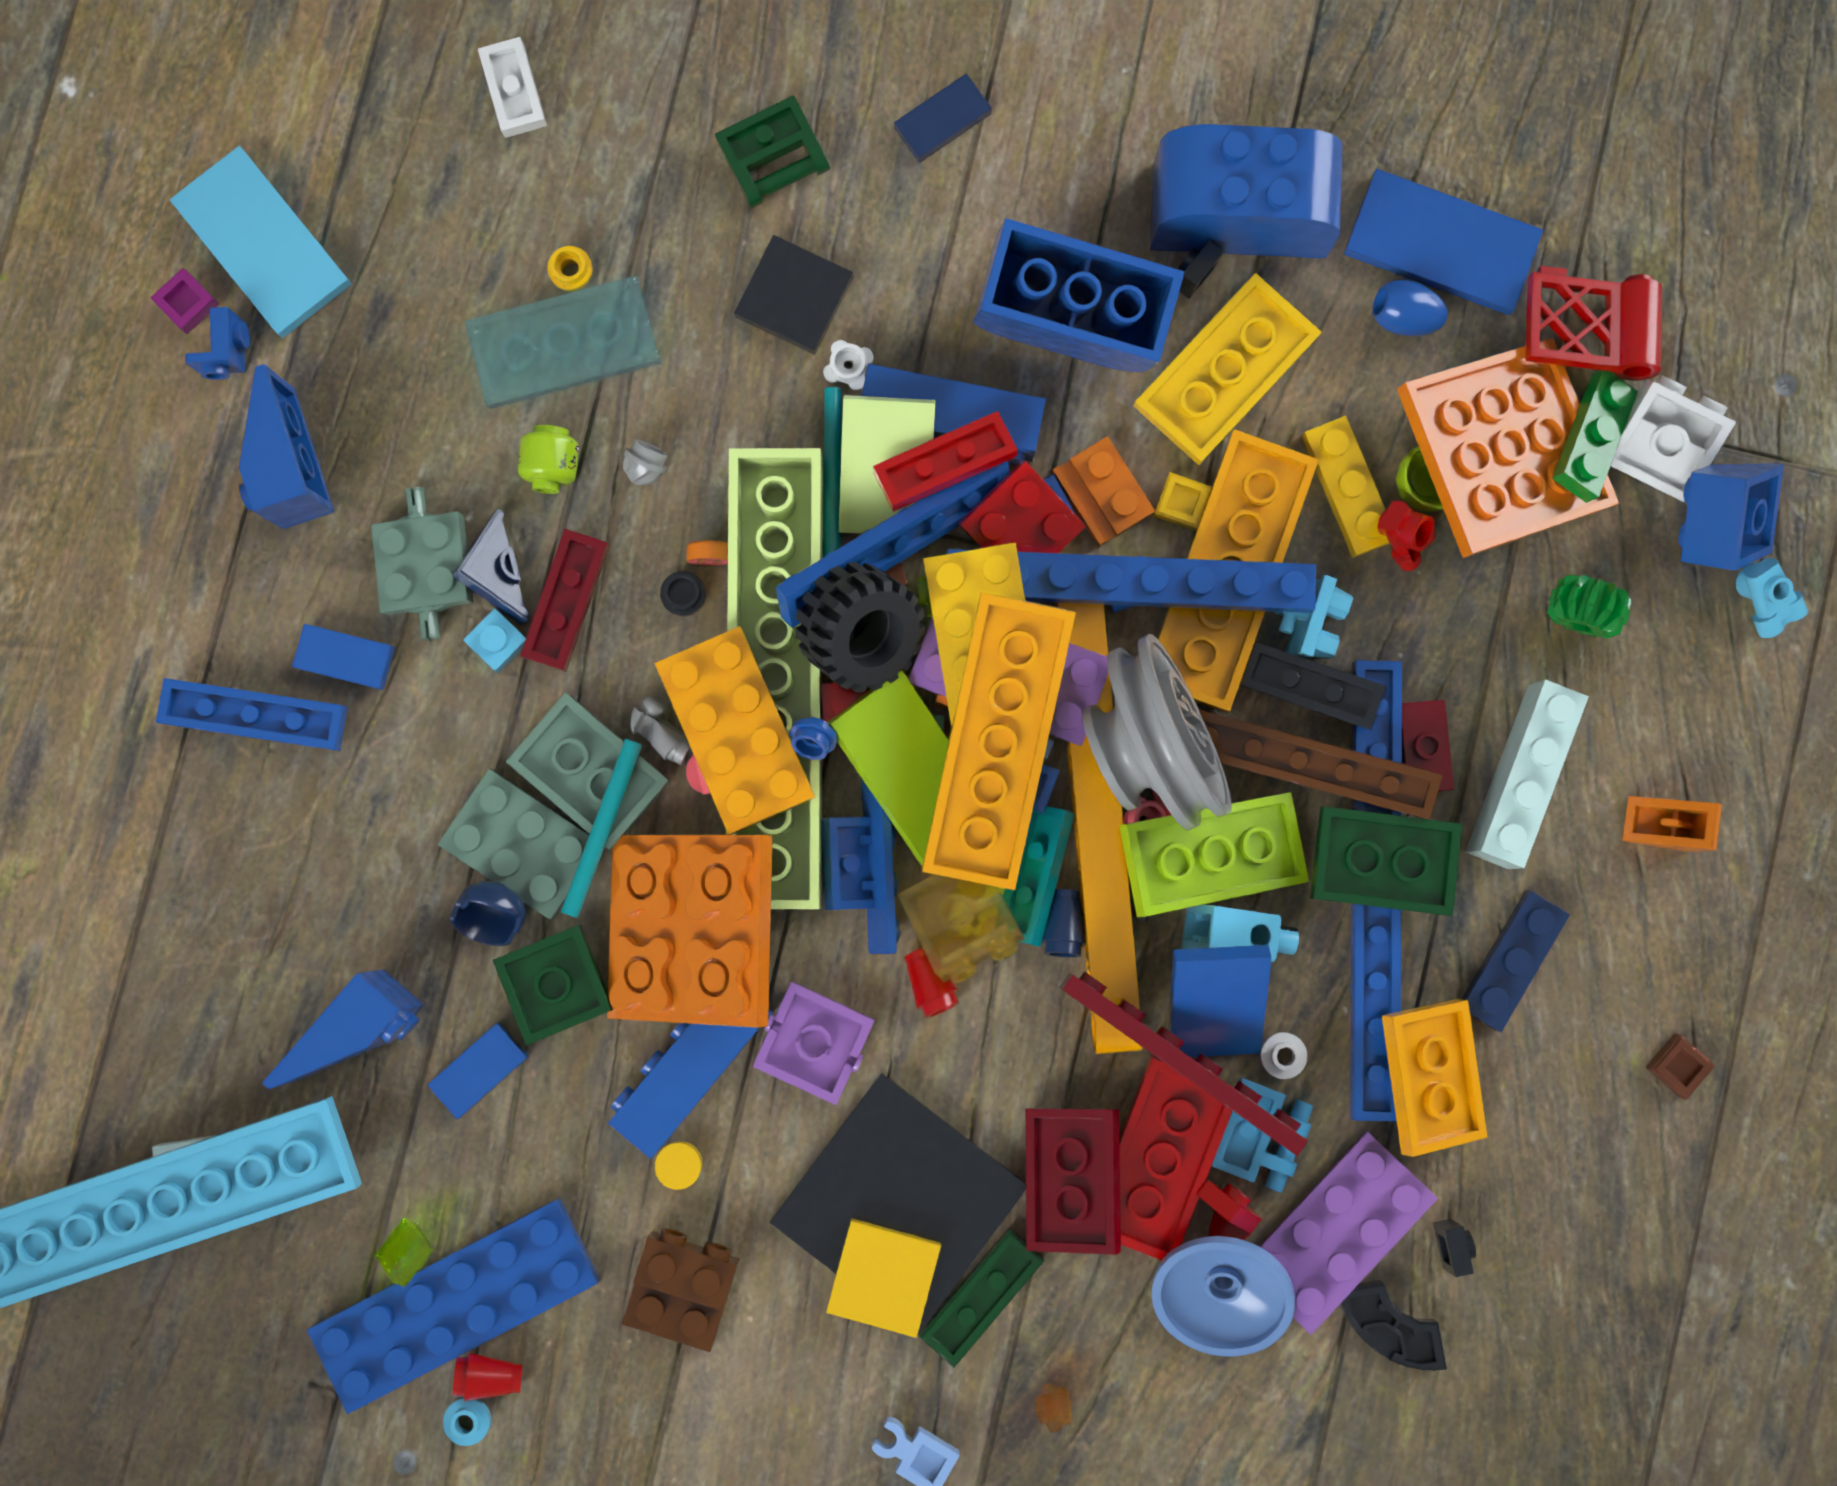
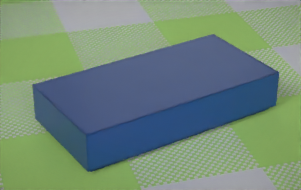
[292,624,395,691]
[427,1022,530,1120]

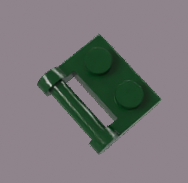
[715,95,830,209]

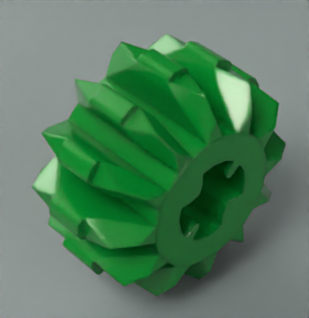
[1547,574,1632,639]

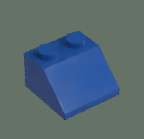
[1678,463,1784,571]

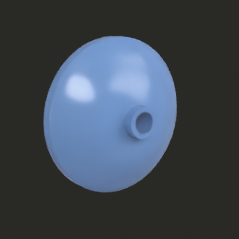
[1152,1236,1295,1357]

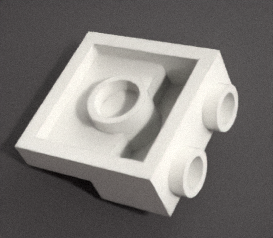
[1611,375,1736,502]

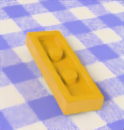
[1301,416,1390,558]

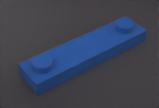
[156,678,348,751]

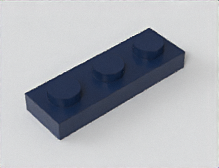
[1461,890,1570,1032]

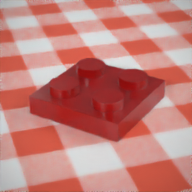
[957,460,1086,553]

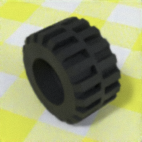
[795,562,925,692]

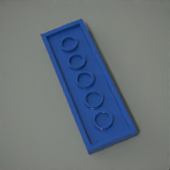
[307,1197,600,1414]

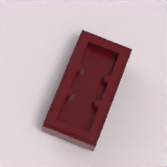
[1402,700,1454,792]

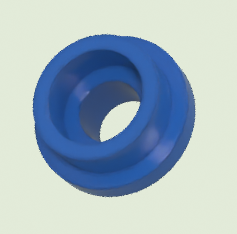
[790,717,837,760]

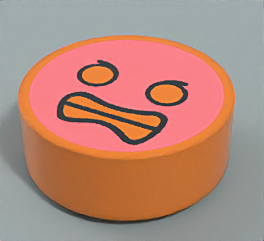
[686,540,728,566]

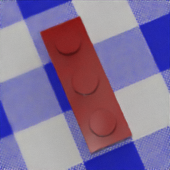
[873,411,1018,512]

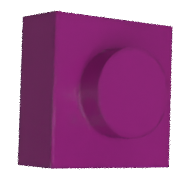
[150,268,219,334]

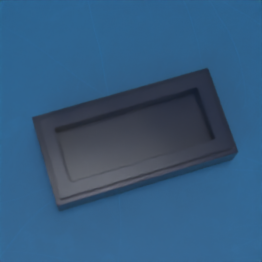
[894,73,992,163]

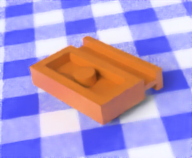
[1051,436,1155,548]

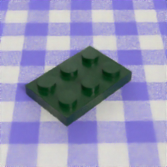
[1310,806,1462,916]

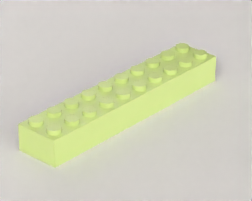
[726,448,823,909]

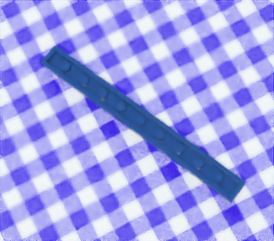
[1350,660,1402,1121]

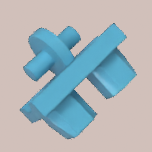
[1274,575,1353,660]

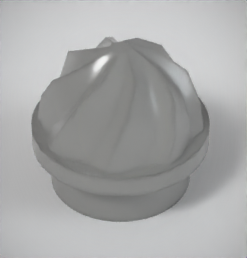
[623,439,668,485]

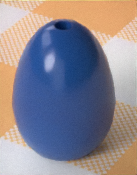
[1372,280,1448,336]

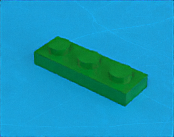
[1552,370,1638,503]

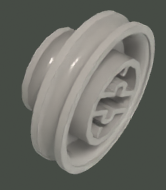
[1082,634,1232,830]

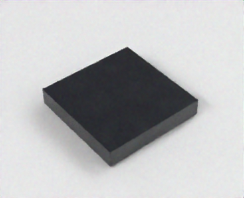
[734,235,854,355]

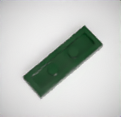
[919,1227,1045,1368]

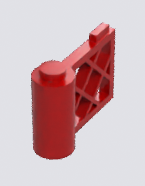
[1525,266,1662,381]

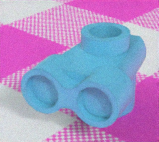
[1736,558,1808,638]

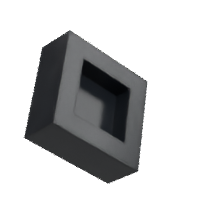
[1178,241,1224,299]
[1433,1219,1476,1277]

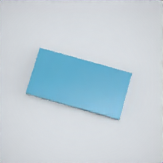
[169,145,352,339]

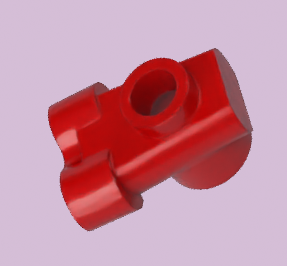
[1377,501,1437,571]

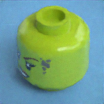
[518,425,579,494]

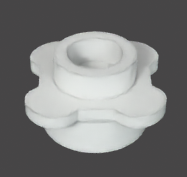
[823,340,873,390]

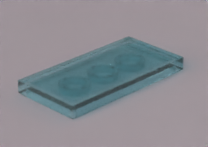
[465,275,661,409]

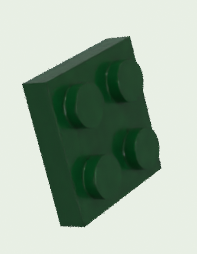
[493,925,613,1046]

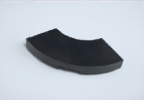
[1340,1280,1447,1371]

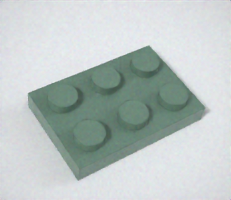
[506,692,671,850]
[437,769,589,920]

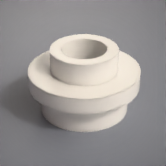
[1260,1032,1307,1079]

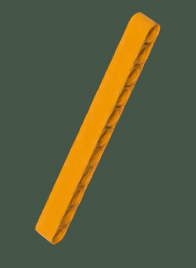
[1054,602,1142,1054]

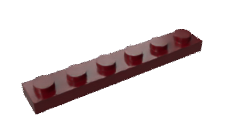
[1059,971,1308,1156]

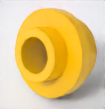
[547,246,593,291]

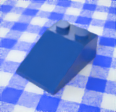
[239,364,335,529]
[262,969,424,1089]

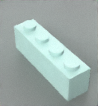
[1465,679,1589,869]

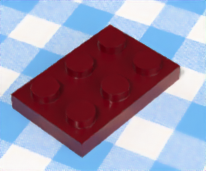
[1025,1108,1121,1255]

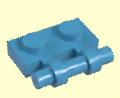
[1212,1077,1314,1193]

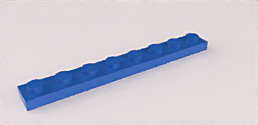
[947,549,1316,613]

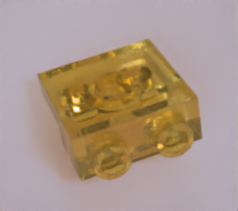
[897,874,1026,983]

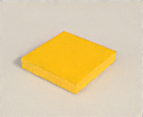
[826,1218,941,1338]

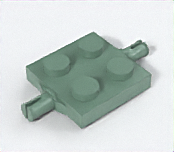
[371,487,473,641]

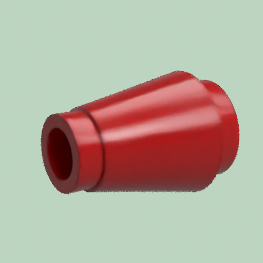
[904,946,959,1018]
[453,1352,523,1402]

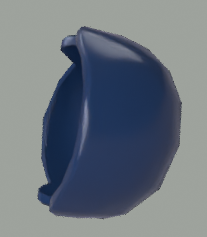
[450,881,526,946]

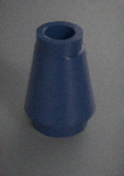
[1042,889,1086,958]

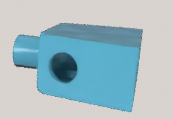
[1181,905,1299,962]

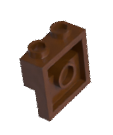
[622,1228,740,1352]

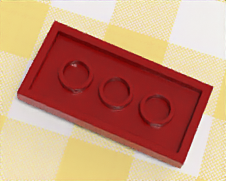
[1119,1055,1234,1260]

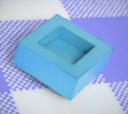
[463,608,526,673]

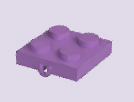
[752,981,875,1105]

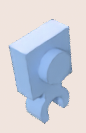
[872,1417,960,1486]

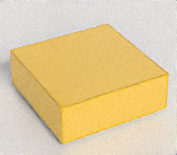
[1153,472,1212,531]

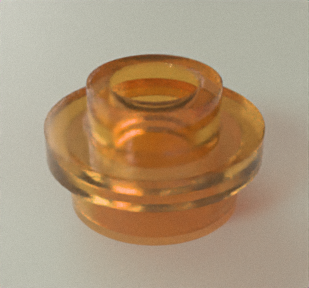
[1035,1383,1072,1433]

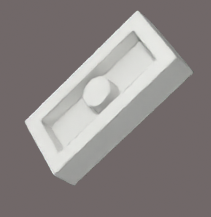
[478,37,547,138]

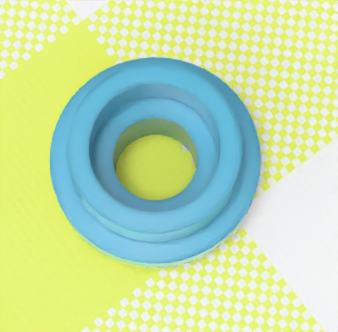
[443,1397,491,1446]

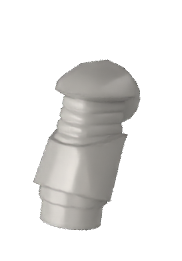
[630,696,693,766]

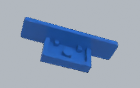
[822,778,900,954]

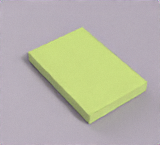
[839,395,936,534]

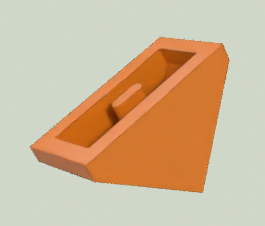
[1622,796,1722,852]

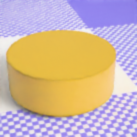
[655,1141,703,1190]

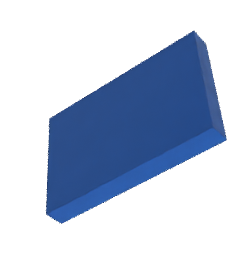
[1168,945,1272,1057]

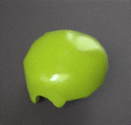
[1395,446,1443,512]

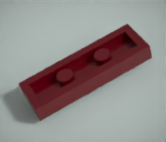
[520,528,610,672]

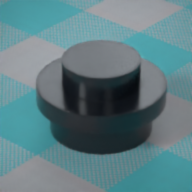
[660,571,706,616]

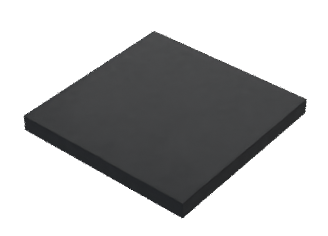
[769,1072,1026,1336]

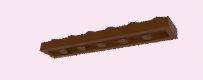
[1199,709,1443,820]

